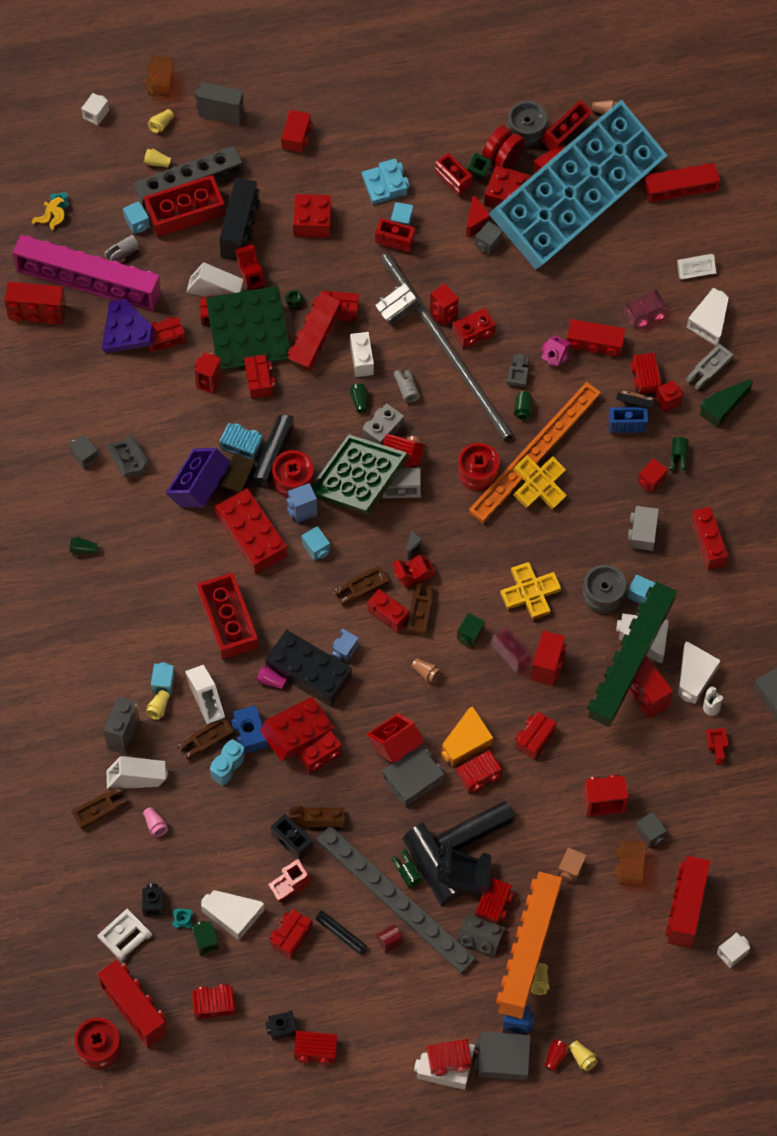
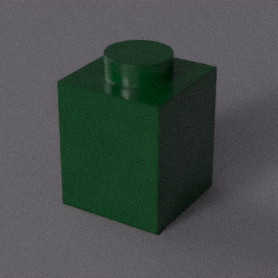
[466,153,491,180]
[457,613,485,647]
[192,921,219,955]

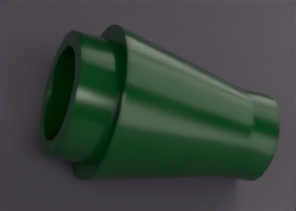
[349,384,367,413]
[69,536,98,555]

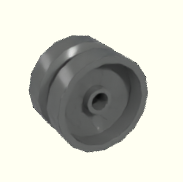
[507,101,547,148]
[583,565,626,614]

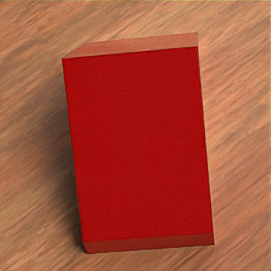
[466,196,491,237]

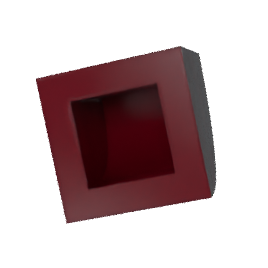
[375,925,403,953]

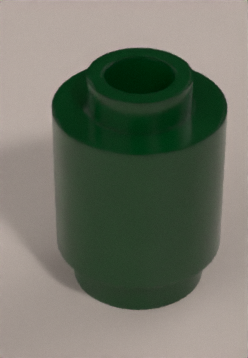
[514,391,533,420]

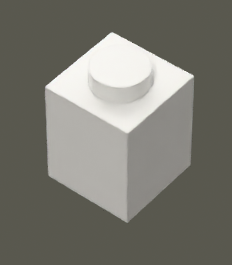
[81,93,109,126]
[717,933,750,968]

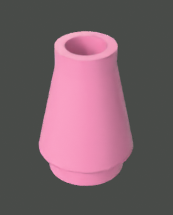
[143,807,168,837]

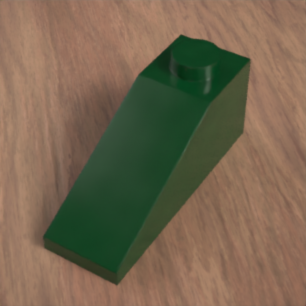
[700,379,753,428]

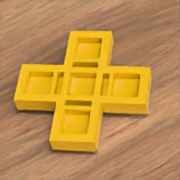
[513,455,567,509]
[500,562,561,620]

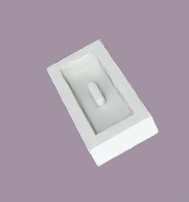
[677,254,716,279]

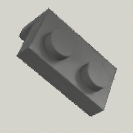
[107,434,148,478]
[457,914,505,957]

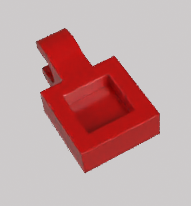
[705,728,728,764]

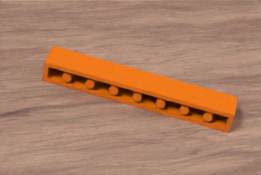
[496,872,562,1019]

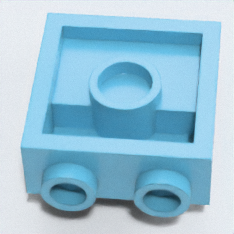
[362,158,409,205]

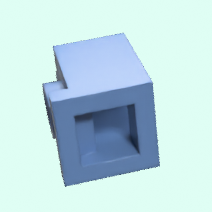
[331,628,359,663]

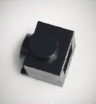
[142,883,164,916]
[265,1010,296,1040]

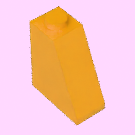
[441,706,493,767]

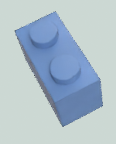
[286,483,317,524]

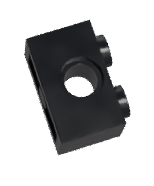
[270,814,313,860]

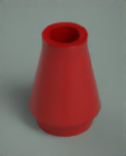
[544,1039,569,1072]

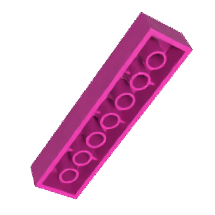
[12,235,161,312]

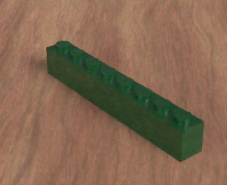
[587,581,677,727]

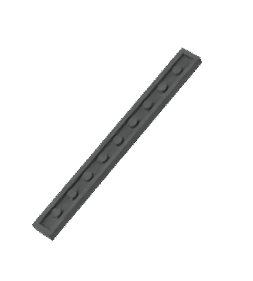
[316,827,475,974]

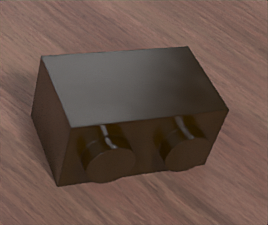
[218,453,256,497]

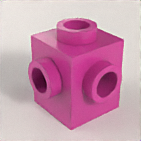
[541,335,571,366]

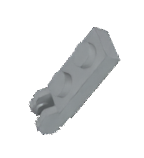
[686,344,733,390]

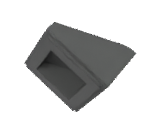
[406,531,422,560]

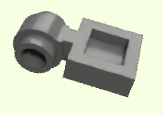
[507,353,529,388]

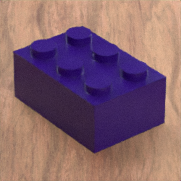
[166,448,230,507]

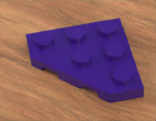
[101,299,155,353]

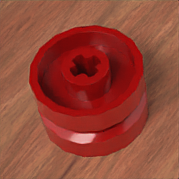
[482,125,525,169]
[458,443,500,492]
[272,450,314,498]
[74,1017,121,1069]

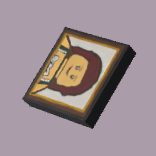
[616,390,656,408]

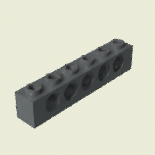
[134,146,243,209]

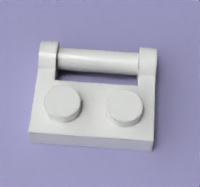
[97,909,152,962]

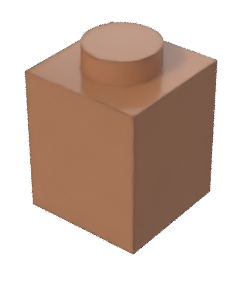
[557,848,586,883]

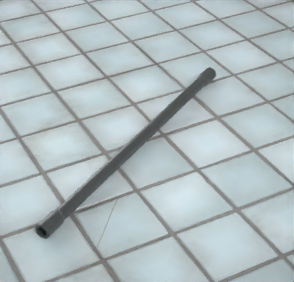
[380,252,513,441]

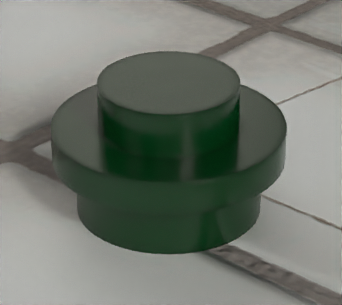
[285,290,303,308]

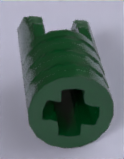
[670,437,689,472]
[391,849,423,888]

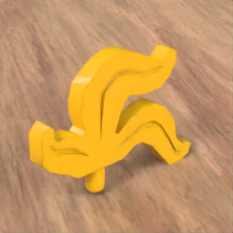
[32,197,65,231]

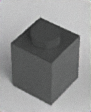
[475,221,503,255]
[69,435,99,469]
[635,812,666,848]

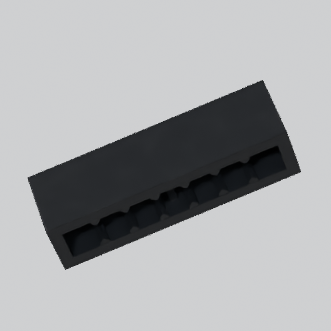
[250,415,294,490]
[433,801,515,851]
[402,822,462,906]

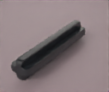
[316,911,366,955]

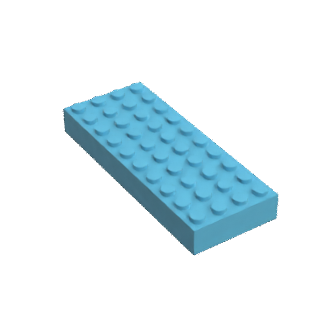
[489,100,668,270]

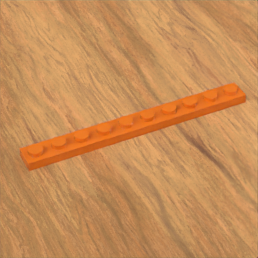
[468,382,601,524]

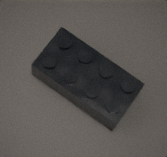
[219,178,261,261]
[265,629,352,707]

